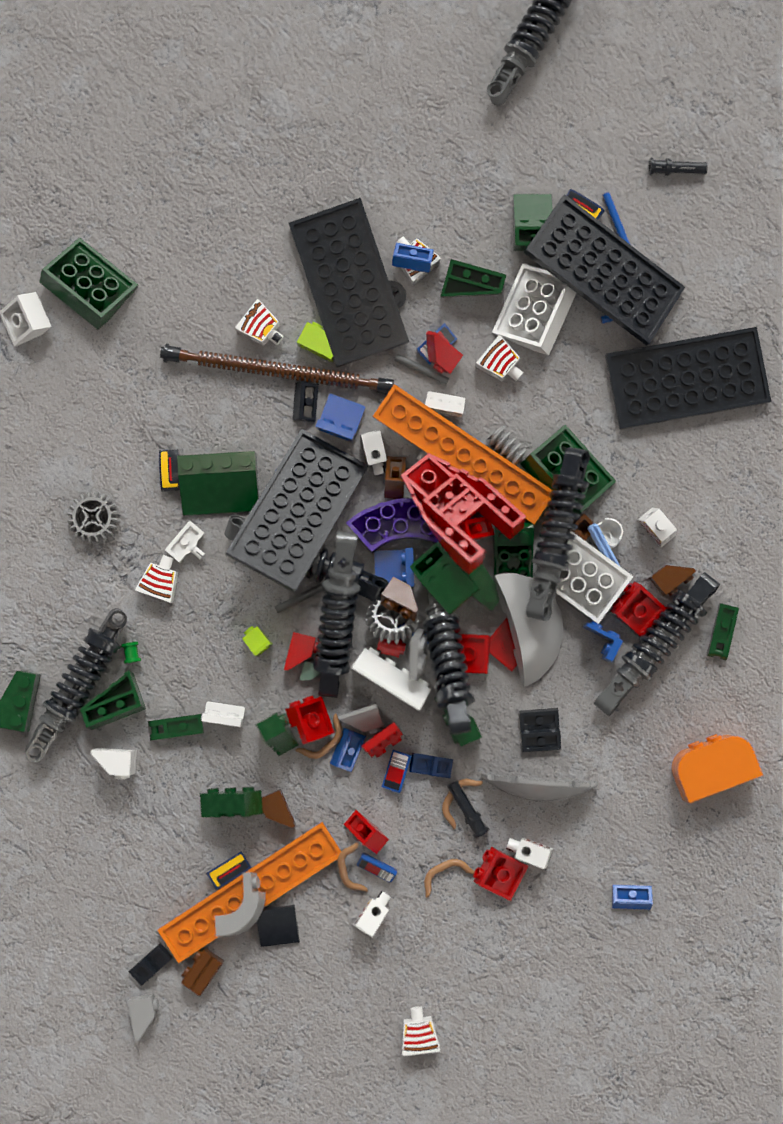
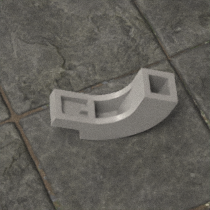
[215,872,266,937]

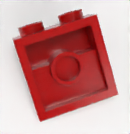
[610,582,666,637]
[285,695,335,745]
[362,722,403,758]
[473,846,529,901]

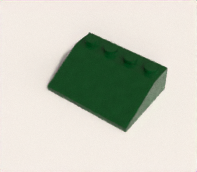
[39,237,138,330]
[520,424,616,514]
[177,451,259,516]

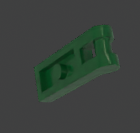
[707,603,739,661]
[148,714,204,741]

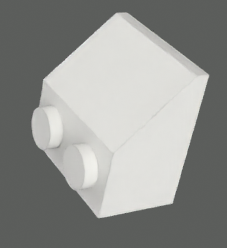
[0,292,51,346]
[91,748,137,779]

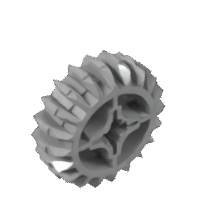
[67,491,120,543]
[366,600,419,644]

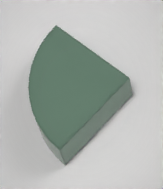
[300,661,320,681]

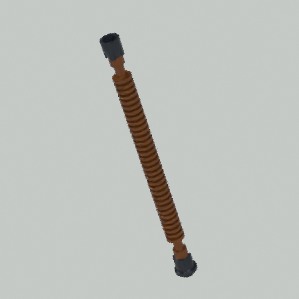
[160,343,394,394]

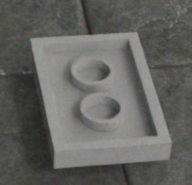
[409,629,428,680]

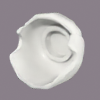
[593,518,623,549]

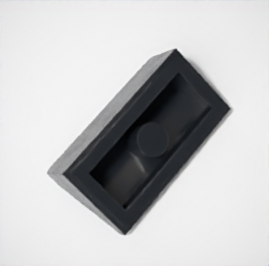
[292,381,319,422]

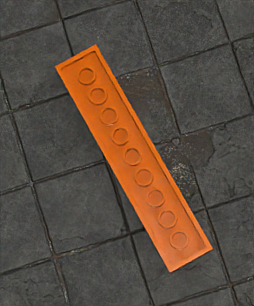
[373,384,553,525]
[158,821,342,963]

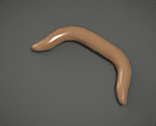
[295,713,343,759]
[442,779,483,829]
[337,843,368,892]
[424,859,474,898]

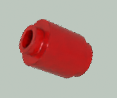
[377,638,406,658]

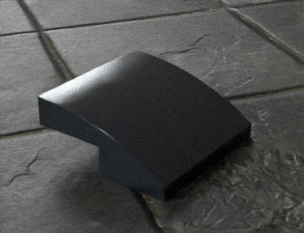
[519,708,561,752]
[257,905,300,947]

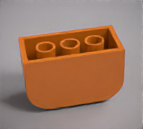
[671,734,763,803]

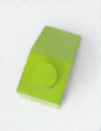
[297,322,333,363]
[242,626,273,657]

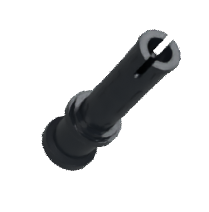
[648,158,708,176]
[447,780,490,838]

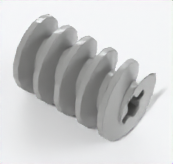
[487,425,527,465]

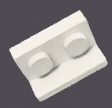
[425,391,465,417]
[201,701,245,727]

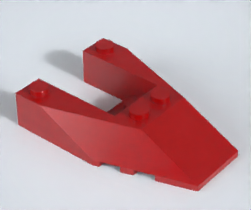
[401,453,526,574]

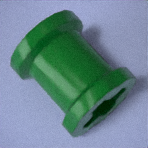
[121,642,141,664]

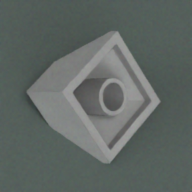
[338,703,384,734]

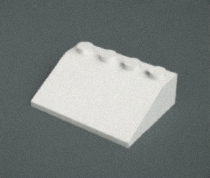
[492,263,576,355]
[556,531,633,624]
[352,647,431,710]

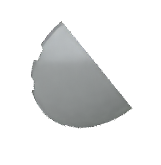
[493,573,563,687]
[481,773,598,801]

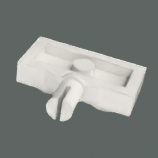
[165,521,205,563]

